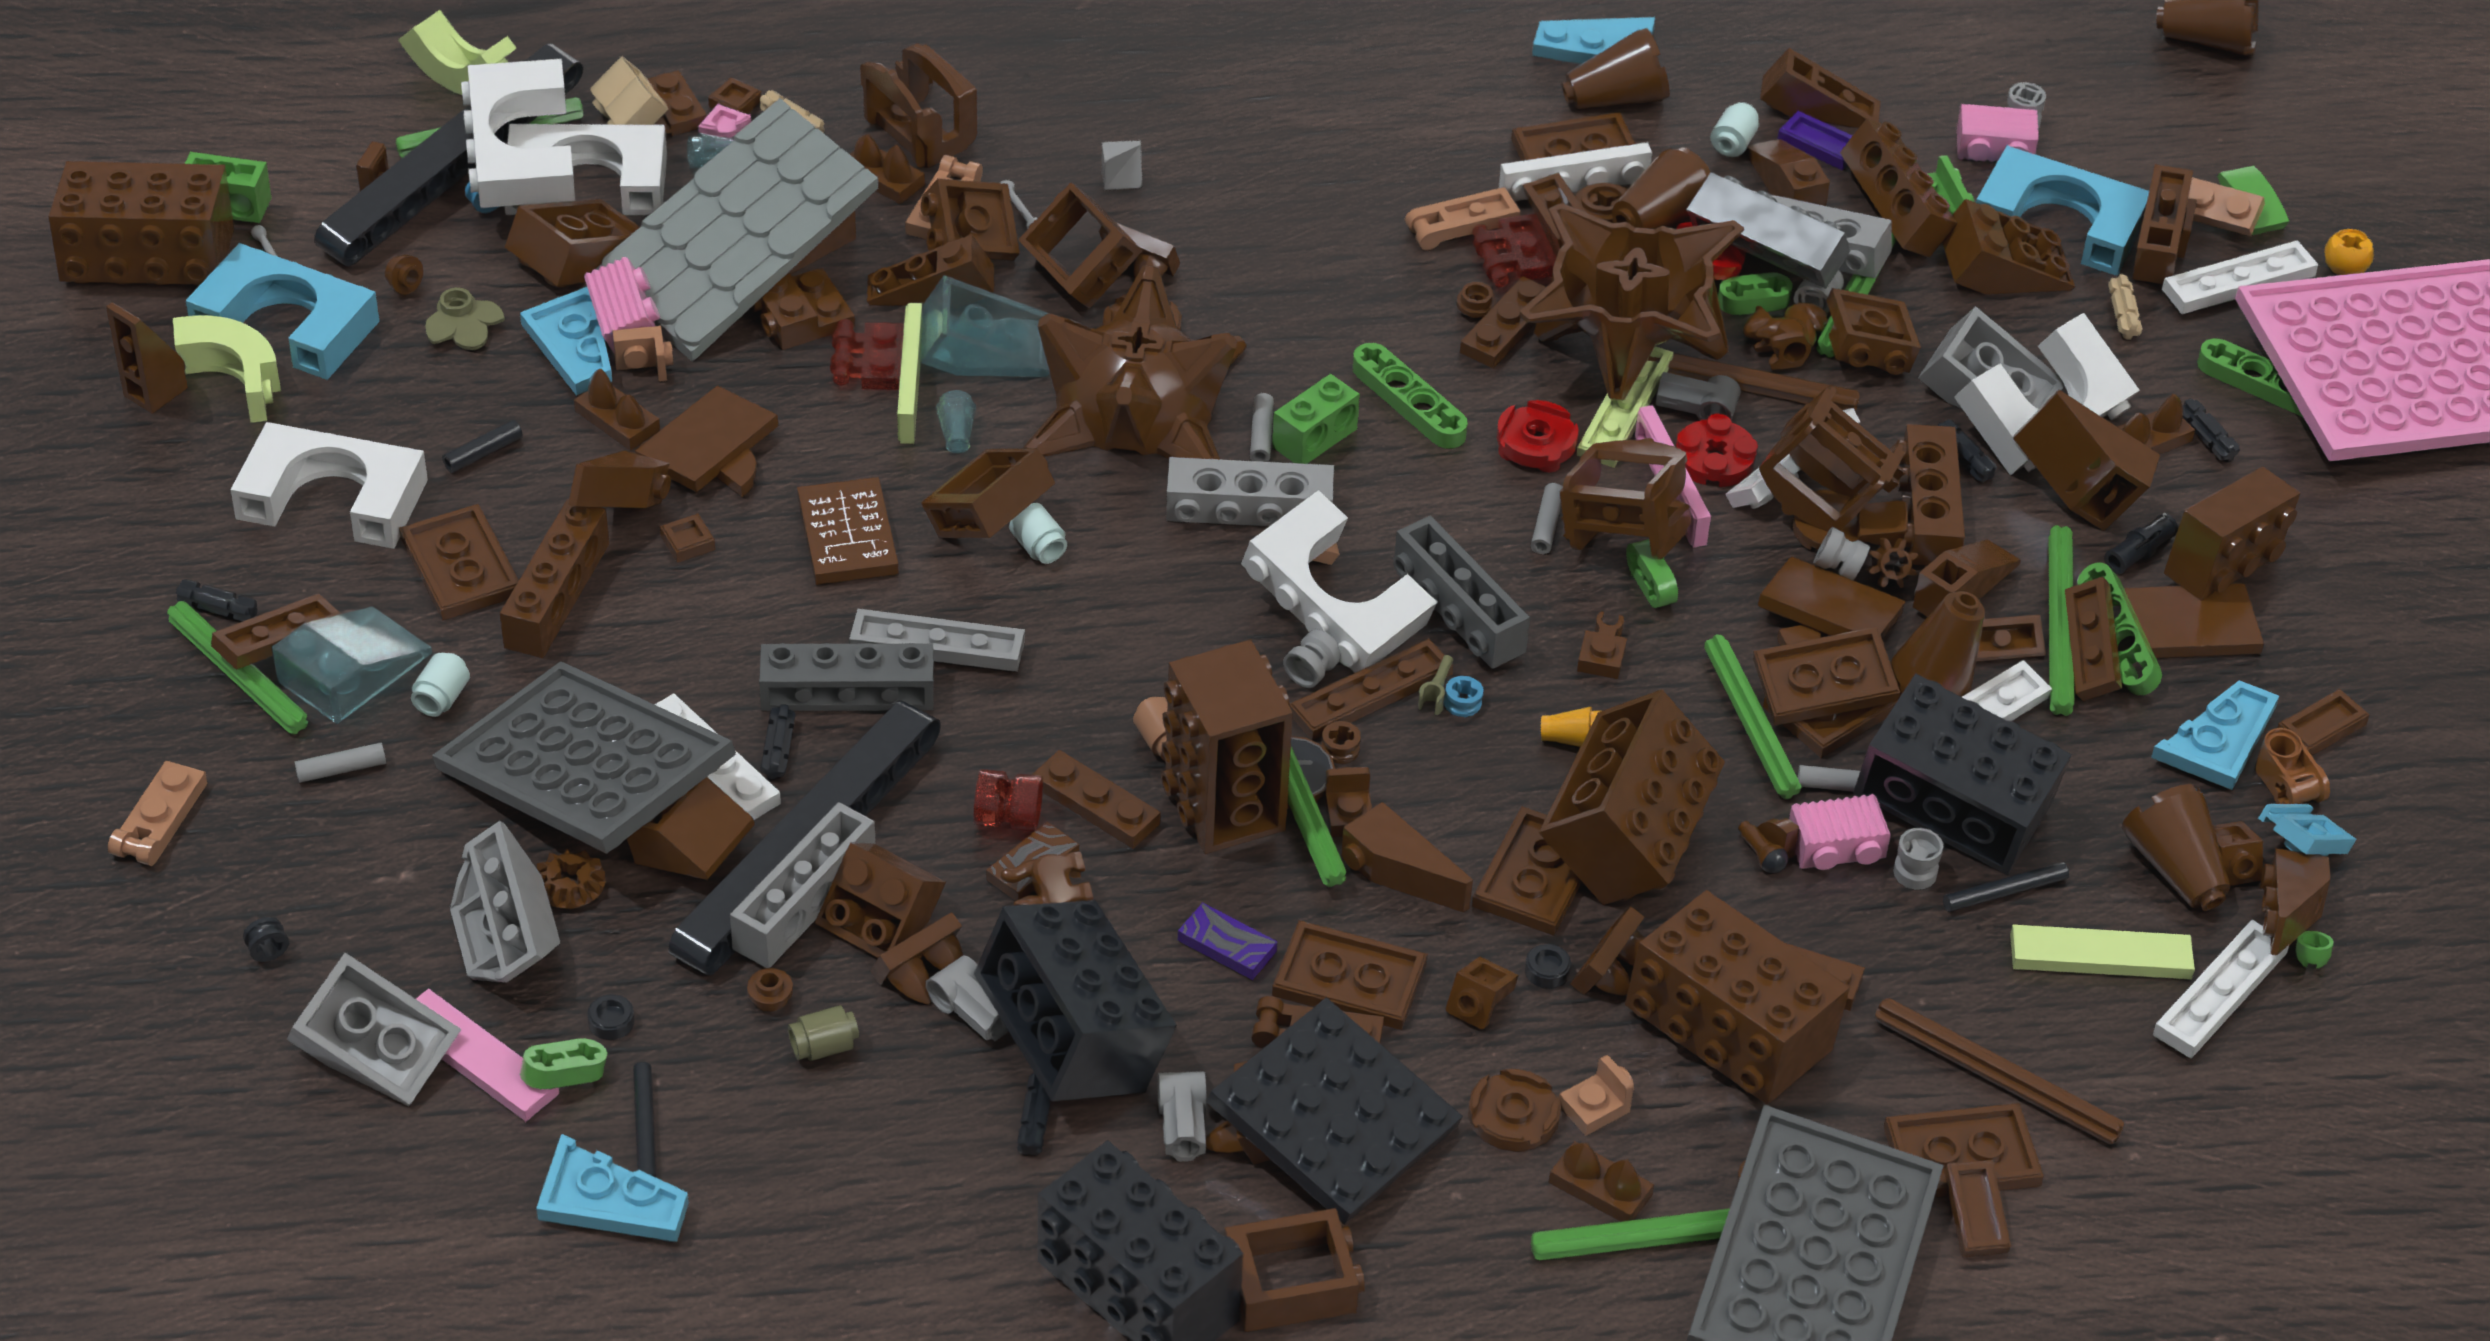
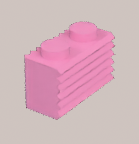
[1957,104,2039,162]
[584,257,660,352]
[1789,794,1890,870]

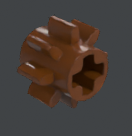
[1865,537,1918,588]

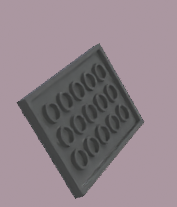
[432,661,736,854]
[1686,1105,1944,1341]

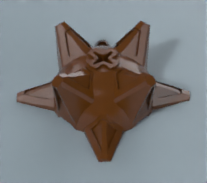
[1519,203,1745,400]
[1023,265,1247,460]

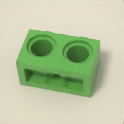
[185,152,272,223]
[1272,374,1360,464]

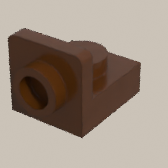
[1324,767,1372,837]
[2213,821,2263,886]
[1446,956,1519,1029]

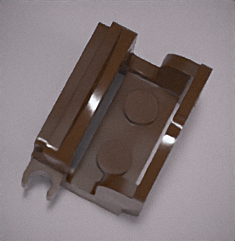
[860,43,977,168]
[1759,385,1906,531]
[1560,438,1692,559]

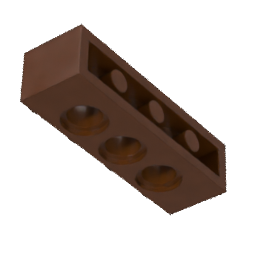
[1840,118,1957,258]
[1897,424,1965,566]
[500,499,610,658]

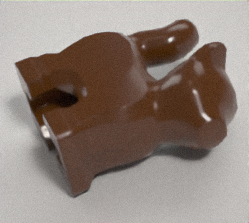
[1000,851,1093,906]

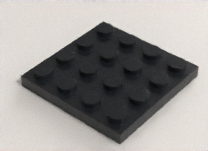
[1206,997,1463,1225]

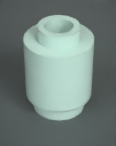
[1710,103,1759,157]
[1009,503,1067,564]
[411,653,470,717]

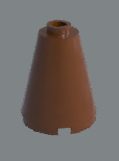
[2156,0,2259,56]
[1561,28,1670,109]
[1612,147,1711,230]
[1890,591,1985,697]
[2121,784,2230,911]

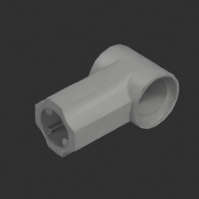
[925,955,1008,1041]
[1158,1072,1206,1161]

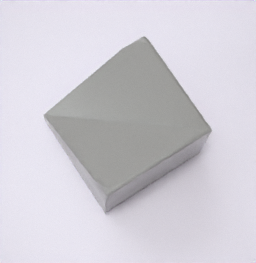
[1102,141,1142,190]

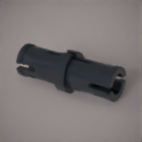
[2104,513,2178,574]

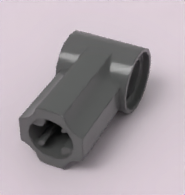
[1656,372,1741,420]

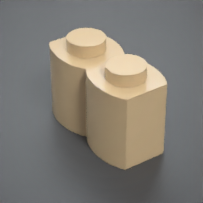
[590,56,668,125]

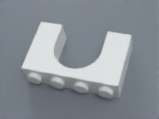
[461,59,575,208]
[505,124,667,215]
[1954,313,2140,475]
[231,422,428,549]
[1241,490,1437,673]

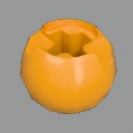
[2324,229,2374,276]

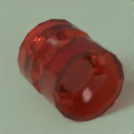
[974,769,1043,832]

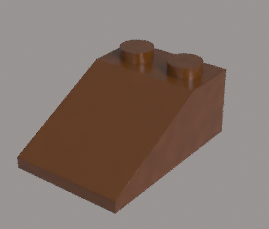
[505,199,640,288]

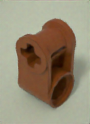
[2255,728,2330,804]

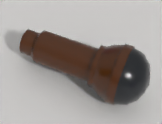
[1738,821,1788,874]

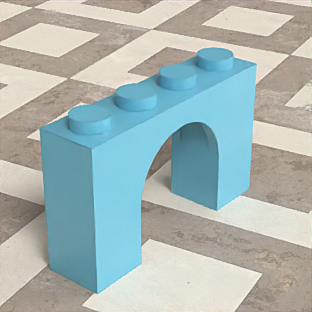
[1976,146,2149,276]
[186,243,379,380]

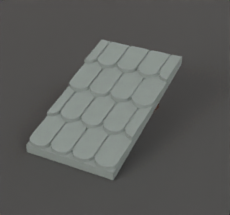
[596,98,878,362]

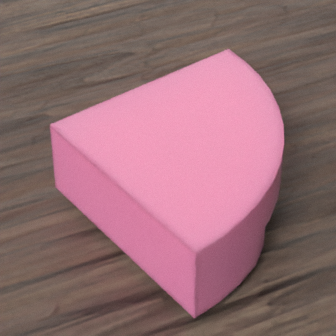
[698,104,751,139]

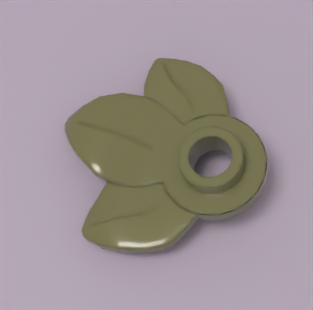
[425,287,505,350]

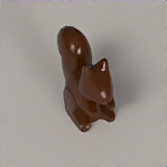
[1743,303,1828,370]

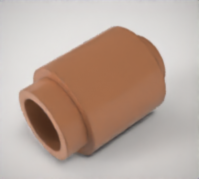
[1133,697,1168,761]

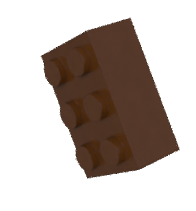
[2163,466,2301,601]

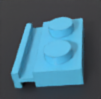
[2258,804,2357,856]

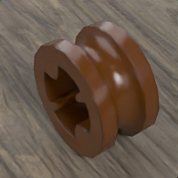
[1322,721,1361,764]

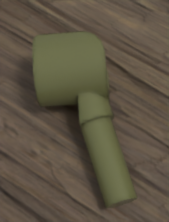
[1418,655,1454,715]

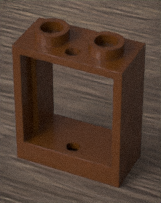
[1019,182,1143,308]
[921,448,1055,538]
[1224,1208,1365,1332]

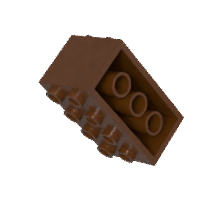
[48,161,234,286]
[1161,639,1293,854]
[1539,689,1725,905]
[1625,890,1850,1105]

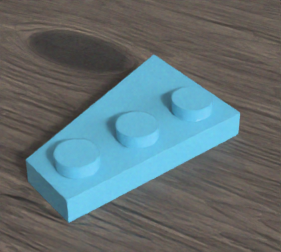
[1532,17,1655,64]
[520,287,612,395]
[2151,680,2279,790]
[536,1134,688,1242]

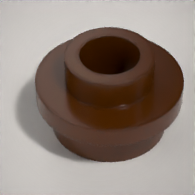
[385,254,423,294]
[1456,282,1496,318]
[747,968,793,1012]

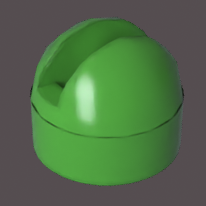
[2296,931,2334,969]

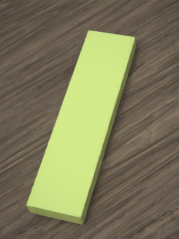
[897,303,923,444]
[1577,346,1674,468]
[2010,925,2195,979]

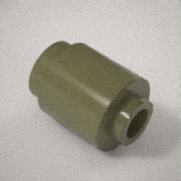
[788,1005,859,1061]

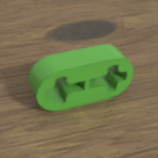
[1718,273,1792,315]
[1626,539,1678,608]
[520,1039,607,1089]

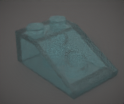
[921,276,1050,377]
[272,606,432,724]

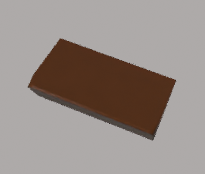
[1976,615,2046,662]

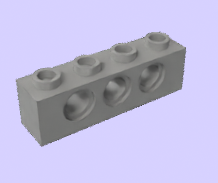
[1754,191,1892,278]
[1166,457,1334,526]
[730,802,875,968]

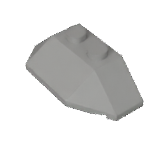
[450,821,561,982]

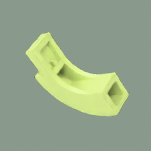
[398,10,517,95]
[173,315,281,422]

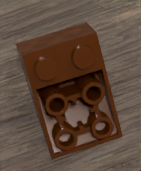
[1942,199,2075,294]
[2013,389,2160,531]

